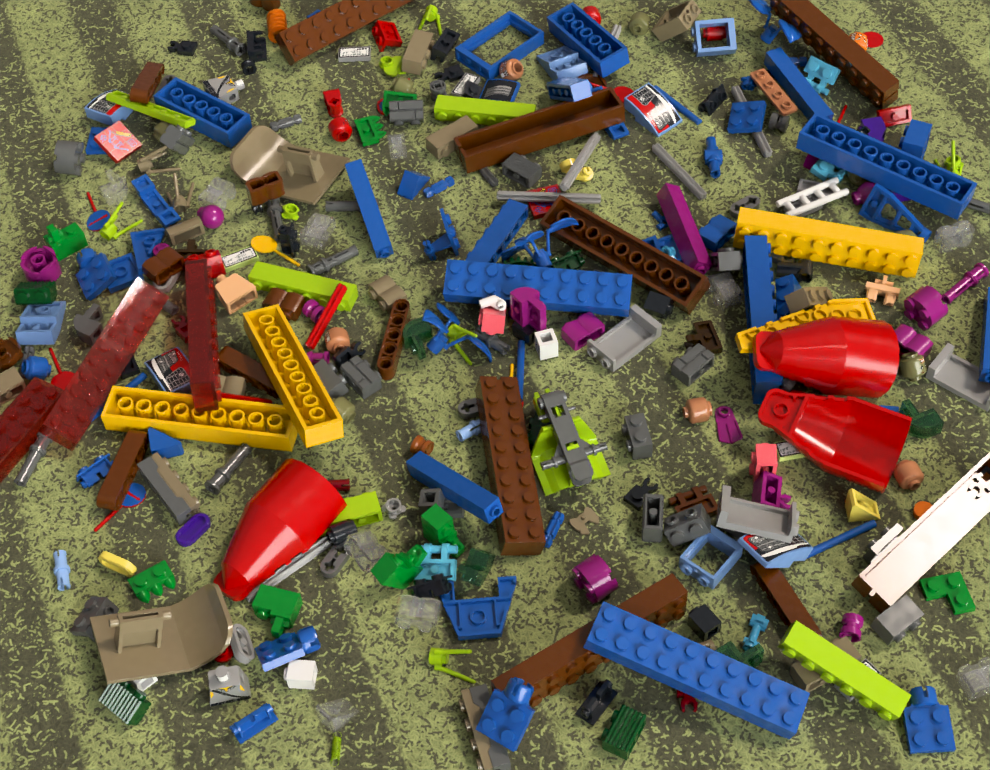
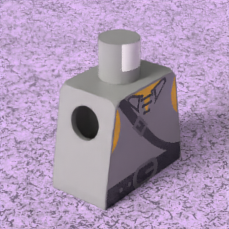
[203,75,245,104]
[208,665,251,707]

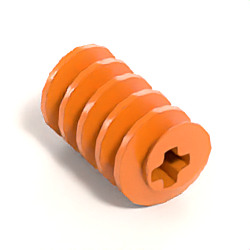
[266,9,288,43]

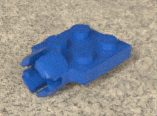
[76,248,117,301]
[254,626,321,672]
[476,677,535,752]
[902,686,956,754]

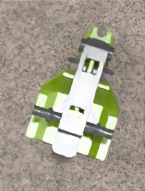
[531,388,611,496]

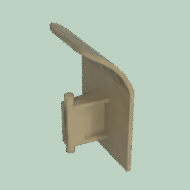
[229,125,350,205]
[90,583,233,684]

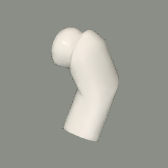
[478,295,507,311]

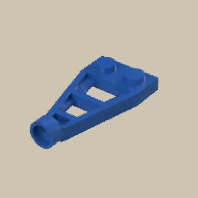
[858,183,932,243]

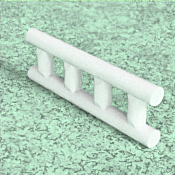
[776,177,849,216]

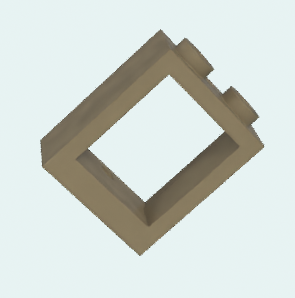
[652,0,701,42]

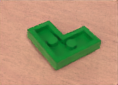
[919,571,976,615]

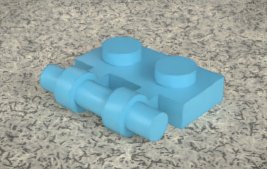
[803,55,841,95]
[810,159,848,183]
[414,543,458,581]

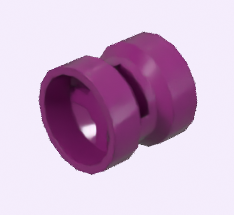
[302,299,324,324]
[839,613,864,643]

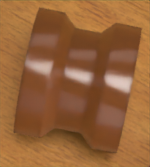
[410,435,434,456]

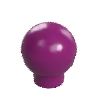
[851,182,875,206]
[197,205,224,229]

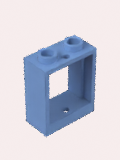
[691,18,737,57]
[679,525,743,590]

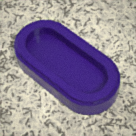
[175,513,211,547]

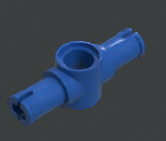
[704,136,723,178]

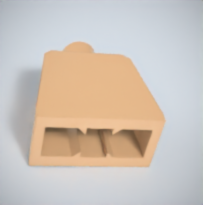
[215,273,258,315]

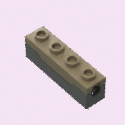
[137,452,201,526]
[458,684,511,770]

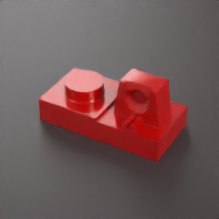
[876,104,912,127]

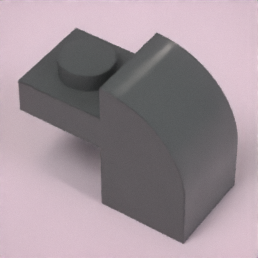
[73,303,105,347]
[418,488,465,518]

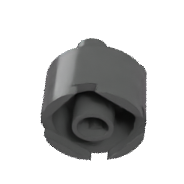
[54,140,86,176]

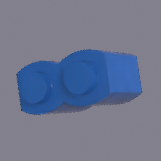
[699,214,737,252]

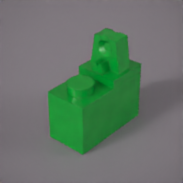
[43,222,88,262]
[421,503,465,558]
[370,544,427,590]
[252,584,303,638]

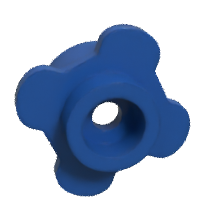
[740,76,757,91]

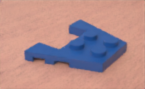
[439,576,517,641]

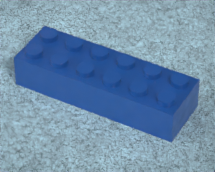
[547,2,630,78]
[153,77,252,148]

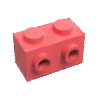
[478,305,507,335]
[749,443,778,483]

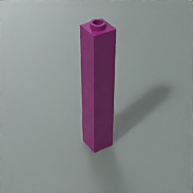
[656,183,713,275]

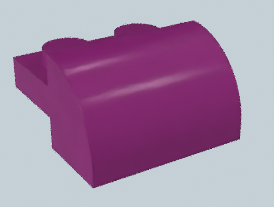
[510,287,547,332]

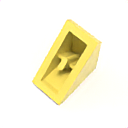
[845,488,880,522]

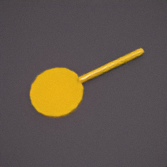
[251,235,300,267]

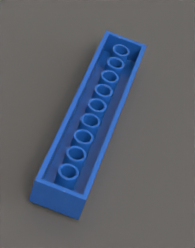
[796,113,977,220]
[742,235,783,404]
[443,259,633,317]
[583,601,810,739]

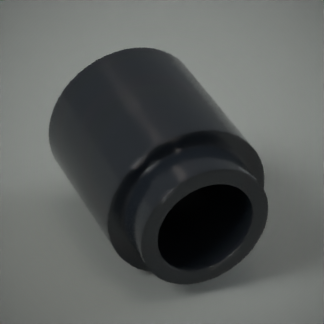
[326,520,358,546]

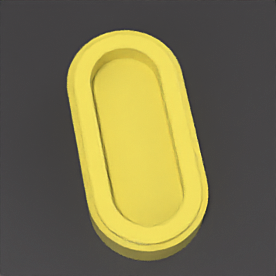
[98,551,137,577]

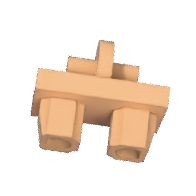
[865,275,901,307]

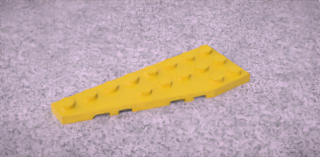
[735,298,876,353]

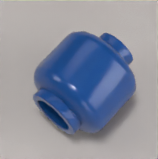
[21,356,52,381]

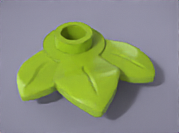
[379,56,407,77]

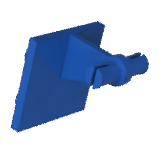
[423,208,461,261]

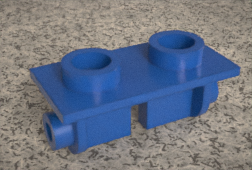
[76,453,113,489]
[229,703,278,744]

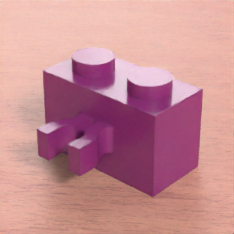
[751,470,791,510]

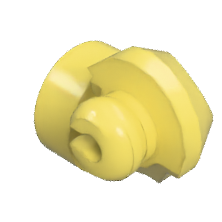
[559,158,594,182]

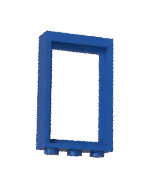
[455,11,544,80]

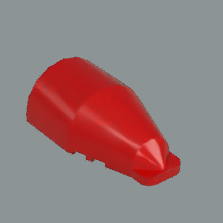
[752,316,900,398]
[758,388,912,493]
[213,458,347,601]

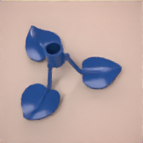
[748,0,802,44]
[500,218,579,268]
[422,302,492,363]

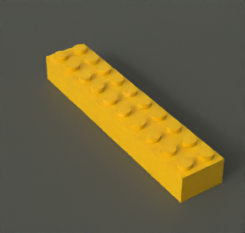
[733,207,924,278]
[243,304,344,448]
[101,386,298,452]

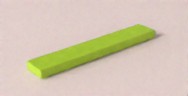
[106,90,196,128]

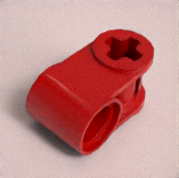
[323,88,343,118]

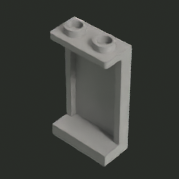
[587,304,662,372]
[925,343,990,412]
[716,485,800,544]

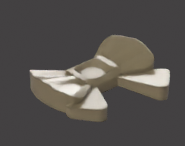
[569,507,599,535]

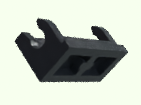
[430,28,460,63]
[246,30,267,62]

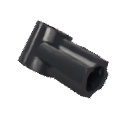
[776,259,813,283]

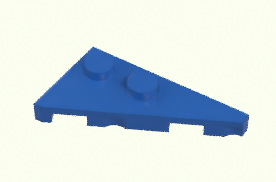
[130,227,165,274]

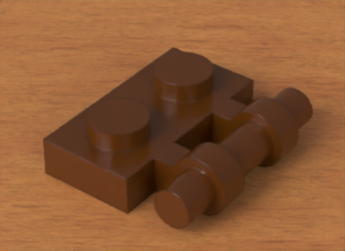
[667,485,718,517]

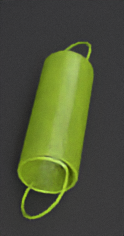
[331,732,342,767]

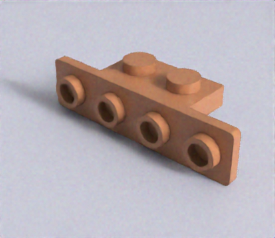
[750,68,798,116]

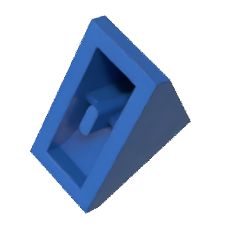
[397,170,430,200]
[148,427,184,459]

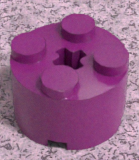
[20,246,62,283]
[904,285,948,331]
[571,553,619,605]

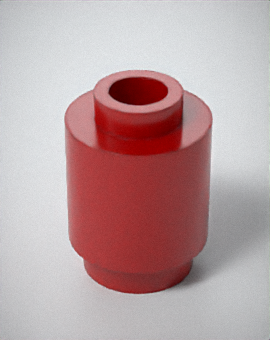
[702,26,726,41]

